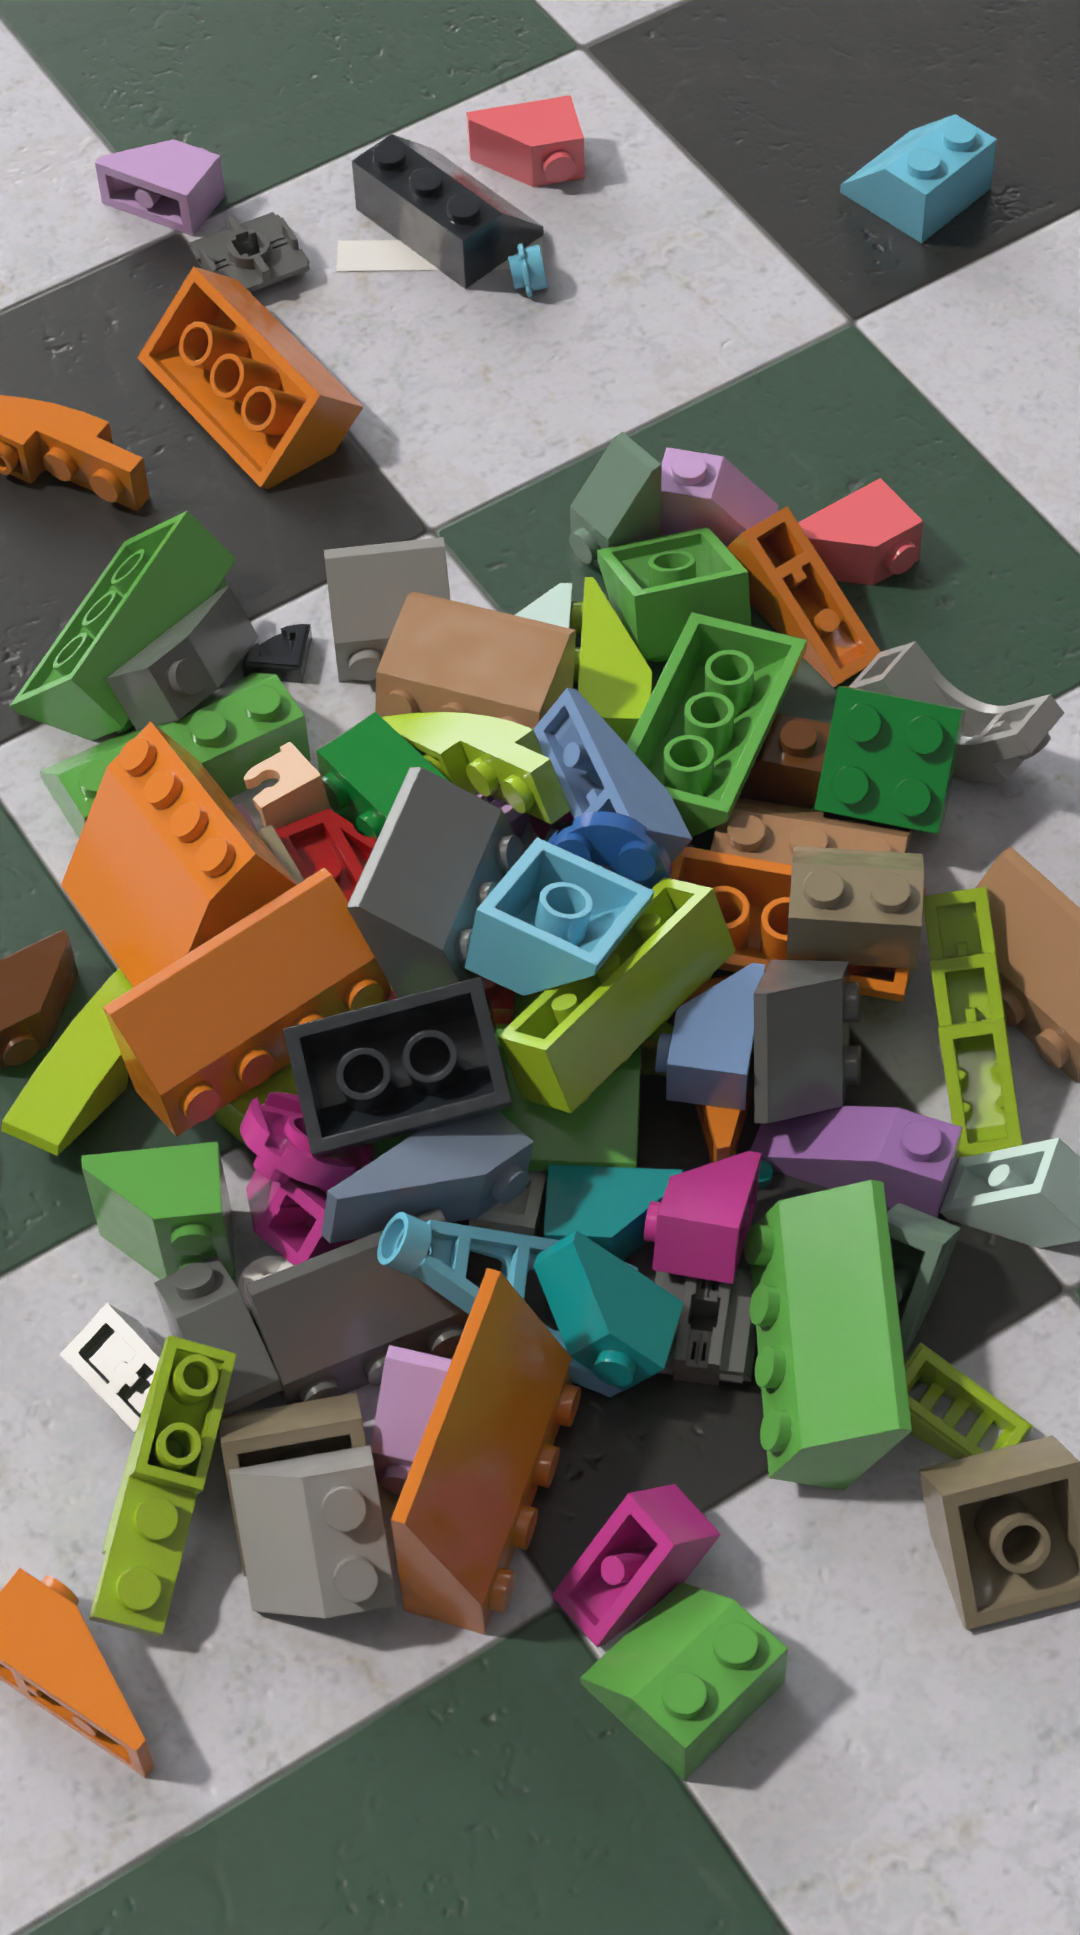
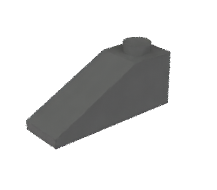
[106,586,259,730]

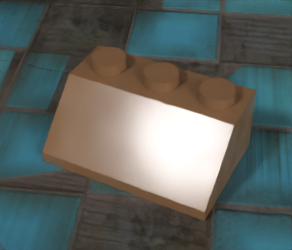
[375,591,576,729]
[710,797,913,865]
[976,846,1080,1083]

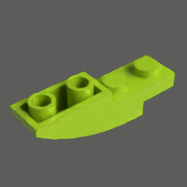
[382,712,571,824]
[89,1335,237,1638]

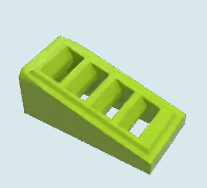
[904,1342,1033,1460]

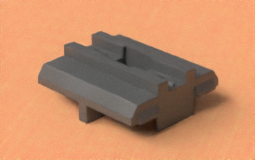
[190,212,310,293]
[655,1268,757,1386]

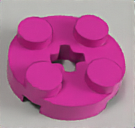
[240,1092,375,1194]

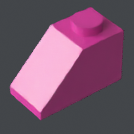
[644,1151,762,1284]
[551,1484,721,1647]

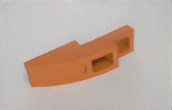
[0,395,150,511]

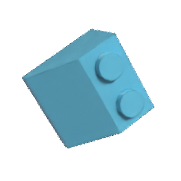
[840,114,997,244]
[465,837,655,996]

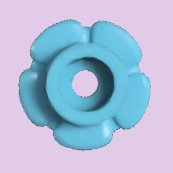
[508,243,548,297]

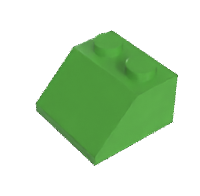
[597,526,751,662]
[81,1142,236,1280]
[580,1582,788,1781]

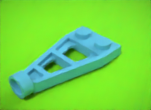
[377,1212,638,1397]

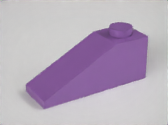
[750,1106,962,1218]

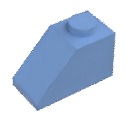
[655,963,766,1111]

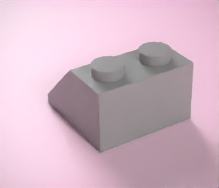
[324,537,451,682]
[229,1445,397,1618]

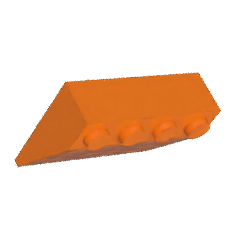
[61,721,298,988]
[391,1268,581,1635]

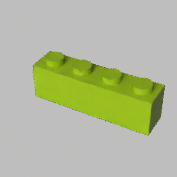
[497,877,736,1113]

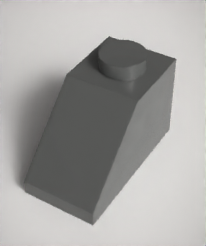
[154,1255,283,1418]

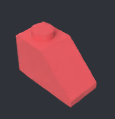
[466,95,585,187]
[798,478,923,586]

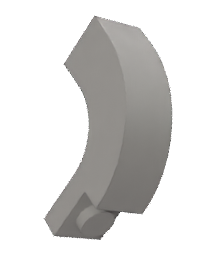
[849,641,1064,783]

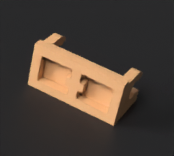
[244,742,331,829]

